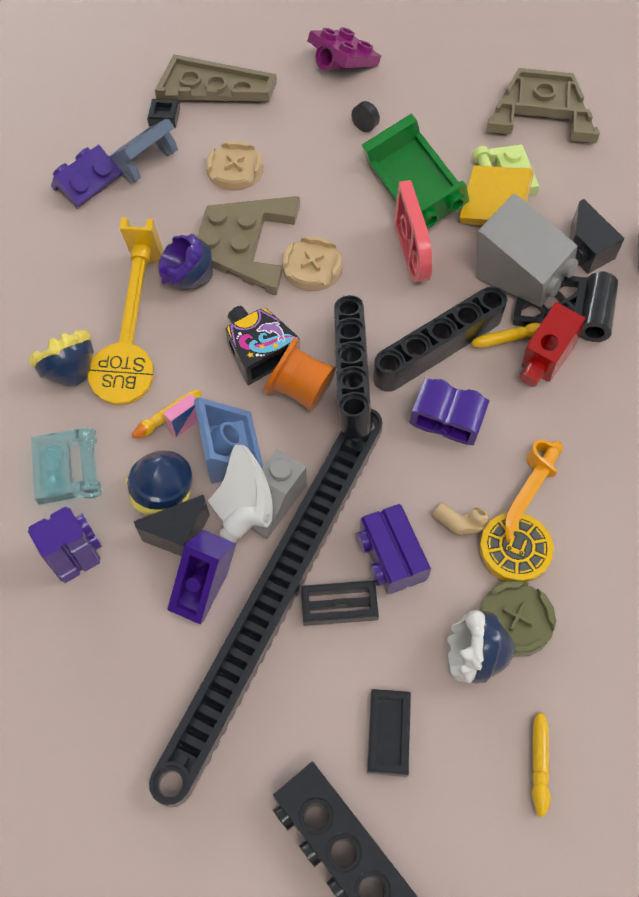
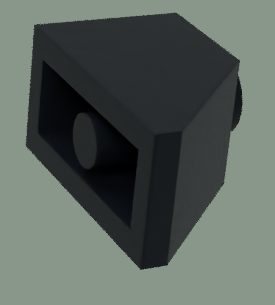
[570,199,625,274]

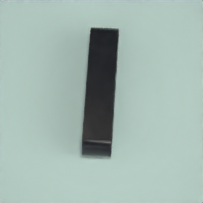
[373,286,508,392]
[334,295,372,439]

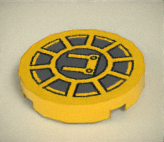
[479,513,554,583]

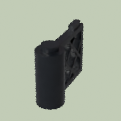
[513,271,618,342]

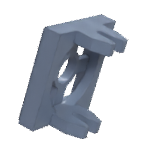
[109,119,178,184]

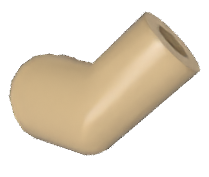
[432,502,489,535]

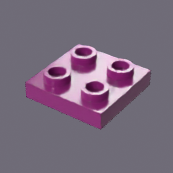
[307,27,381,70]

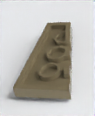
[155,54,277,102]

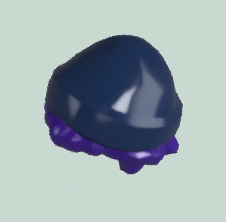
[158,233,213,289]

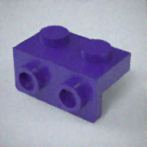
[51,144,122,209]

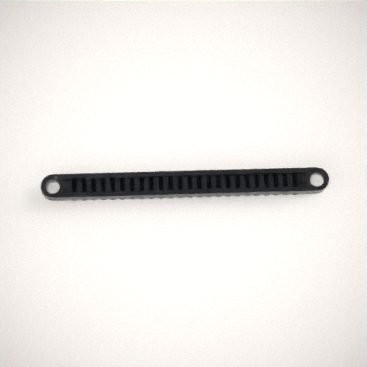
[149,408,383,808]

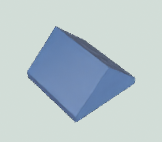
[194,397,263,484]

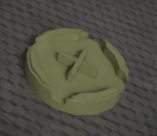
[480,581,556,657]

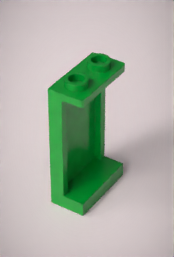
[362,113,469,228]

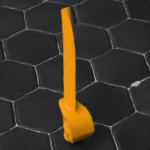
[505,440,563,543]

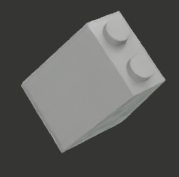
[476,194,578,307]

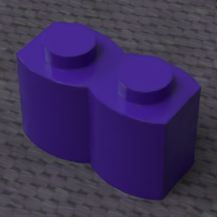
[409,378,490,445]

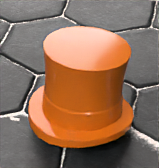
[263,337,336,412]

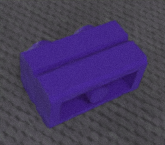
[356,504,431,594]
[27,506,102,583]

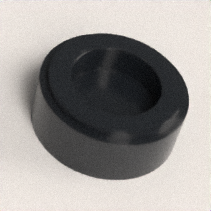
[351,101,380,132]

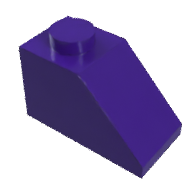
[167,530,236,625]

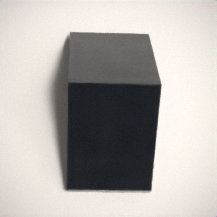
[134,495,210,556]

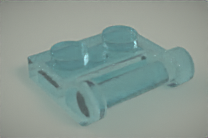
[31,428,102,505]

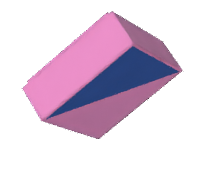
[163,394,198,438]

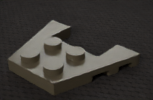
[486,68,600,143]
[197,196,300,295]

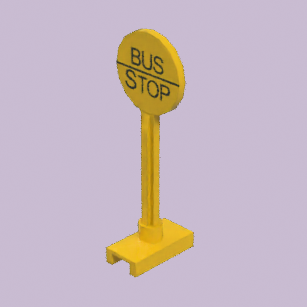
[88,217,164,405]

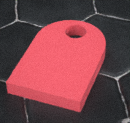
[394,180,432,283]

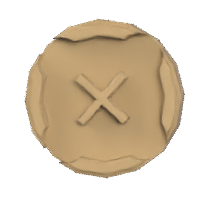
[206,141,263,190]
[282,236,343,291]

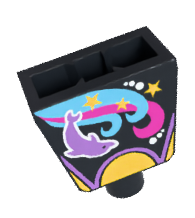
[225,306,300,386]

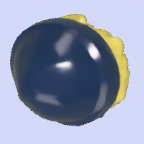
[28,329,94,387]
[125,450,192,515]

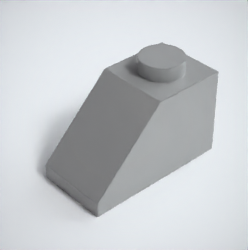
[251,449,307,539]

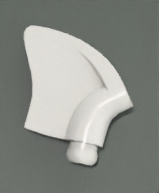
[208,444,273,543]

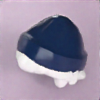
[447,610,515,684]

